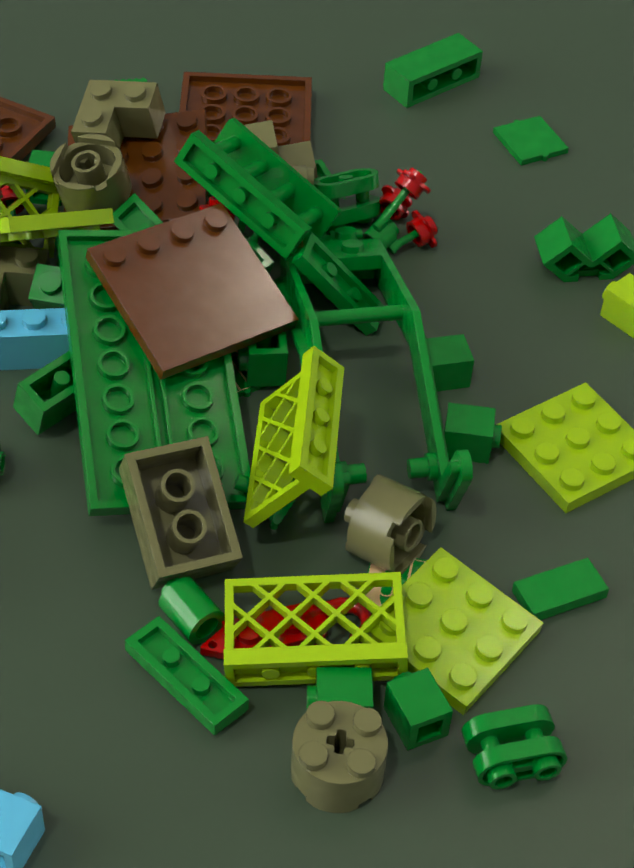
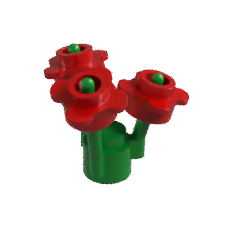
[363,167,438,254]

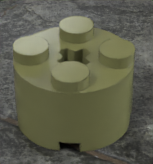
[50,134,132,213]
[344,474,437,574]
[291,701,388,813]

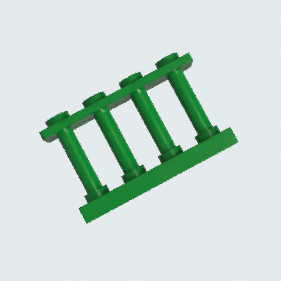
[174,118,341,259]

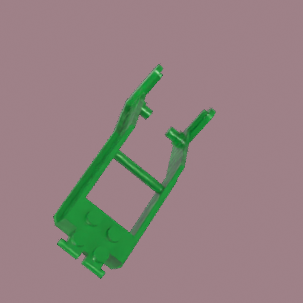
[273,226,473,523]

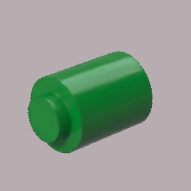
[158,577,225,645]

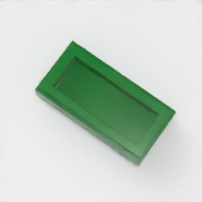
[512,557,609,620]

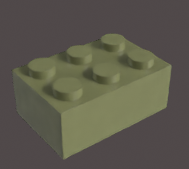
[119,436,243,590]

